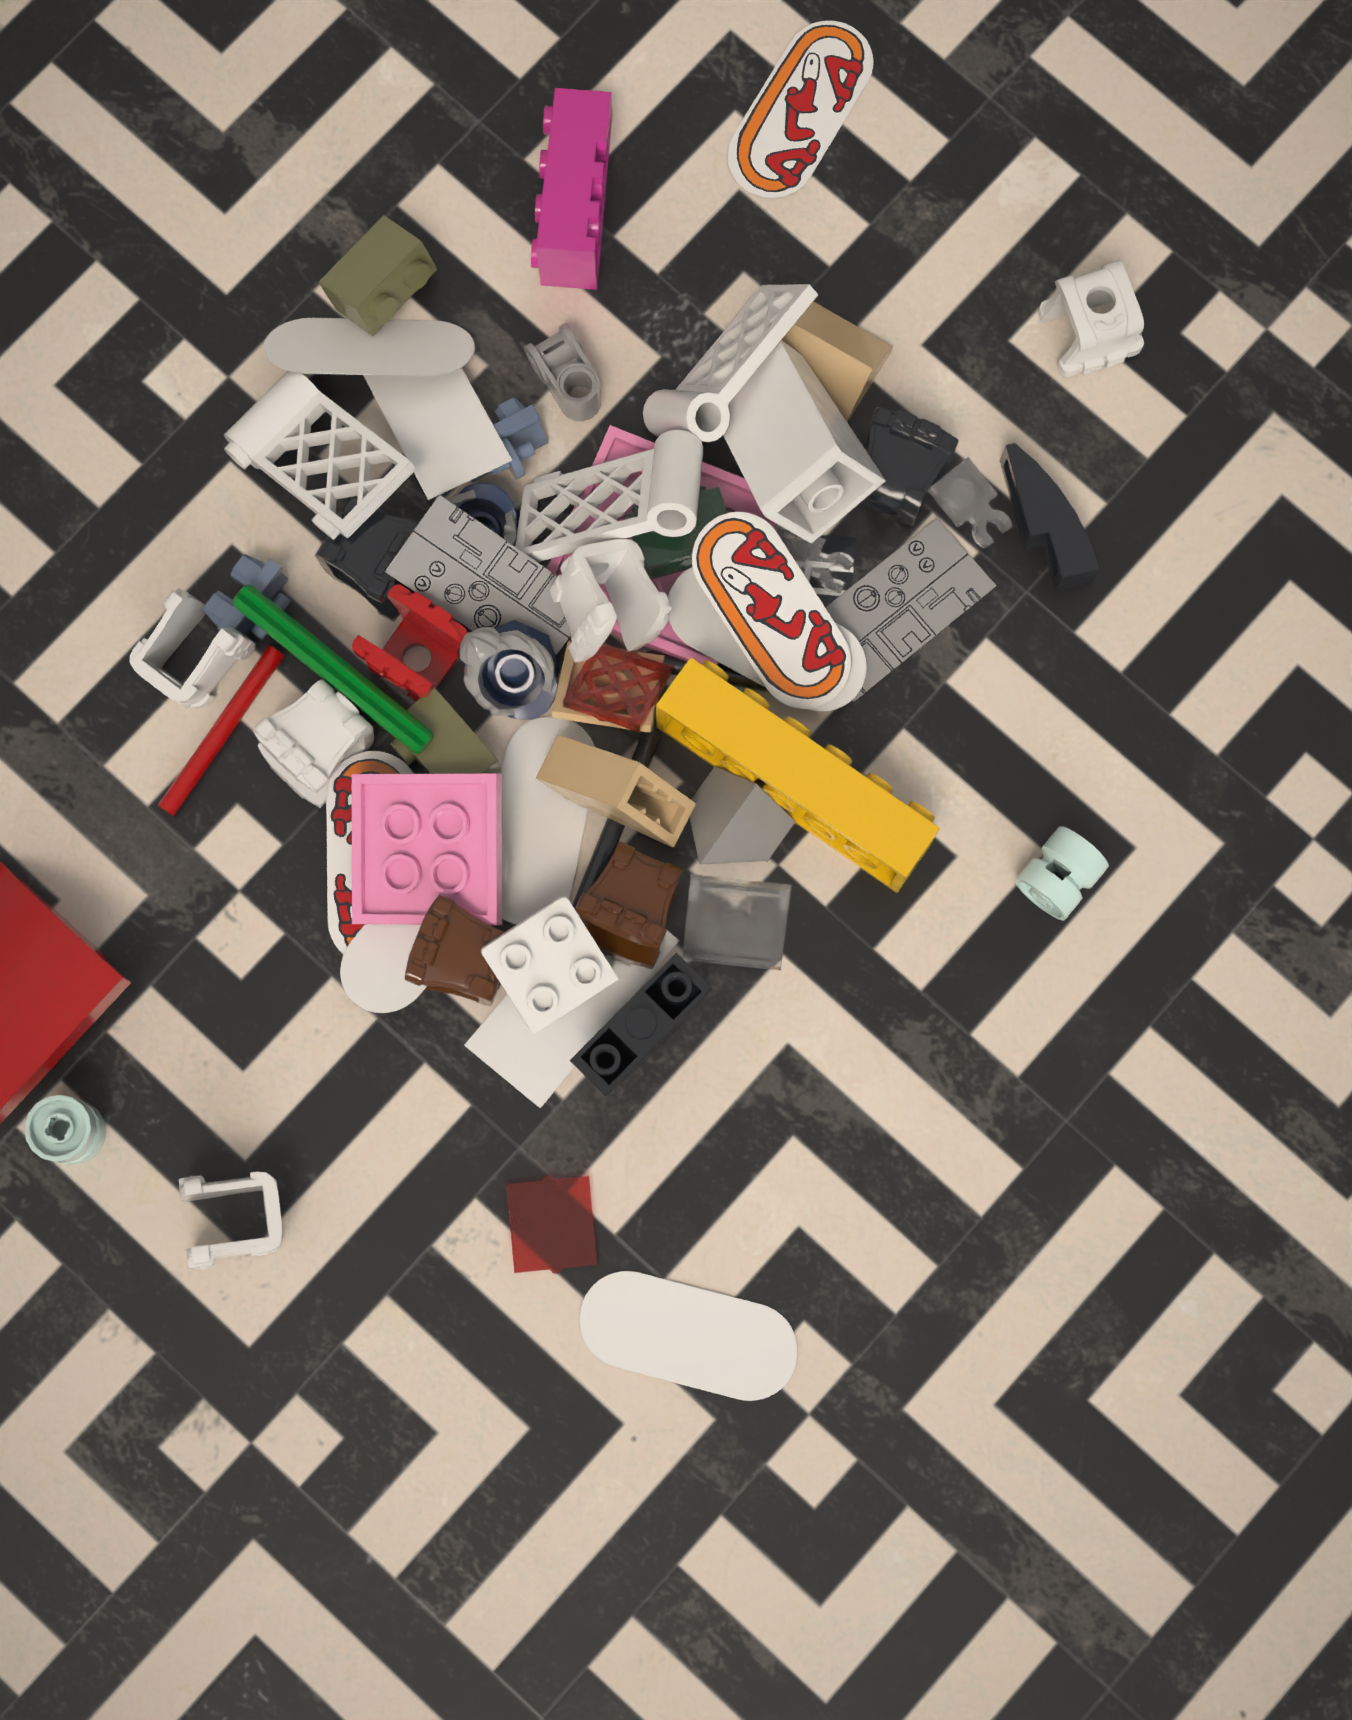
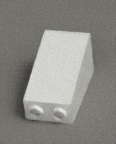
[723,340,886,543]

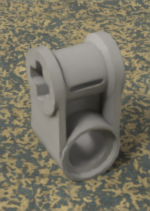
[524,323,602,421]

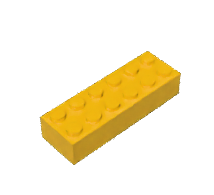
[656,657,940,893]

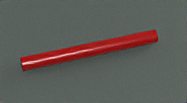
[157,645,285,816]

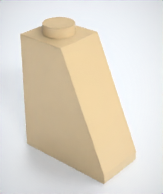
[536,735,696,847]

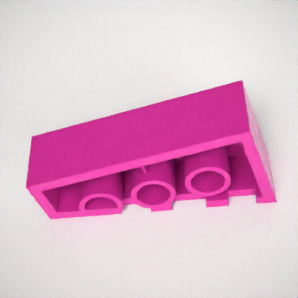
[531,88,613,290]

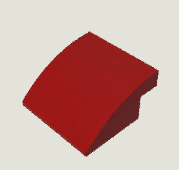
[0,861,131,1124]

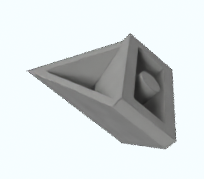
[689,766,795,864]

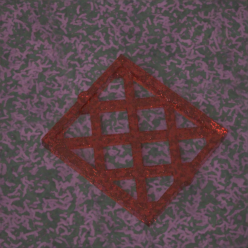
[563,643,673,732]

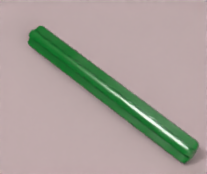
[233,584,434,754]

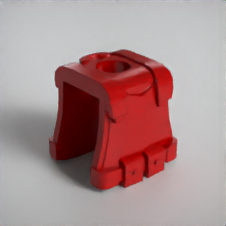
[352,585,467,702]

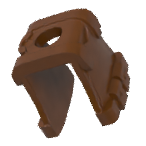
[575,841,683,969]
[405,894,505,1006]

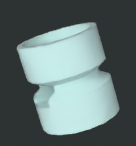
[1014,826,1109,921]
[24,1095,106,1165]

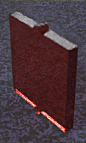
[506,1175,598,1274]

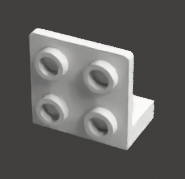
[481,896,619,1034]

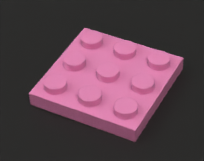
[352,773,502,925]

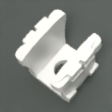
[1038,260,1144,377]
[550,539,672,662]
[130,588,255,708]
[253,679,374,808]
[179,1172,282,1270]

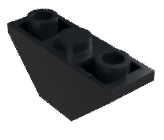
[569,953,712,1097]

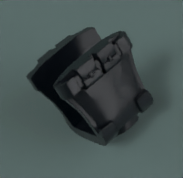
[858,407,959,527]
[315,498,420,622]

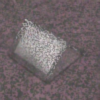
[683,874,791,971]

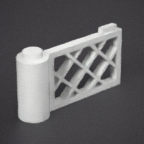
[643,284,818,442]
[224,371,416,540]
[515,430,703,562]

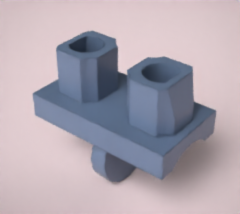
[471,398,548,483]
[203,554,291,639]

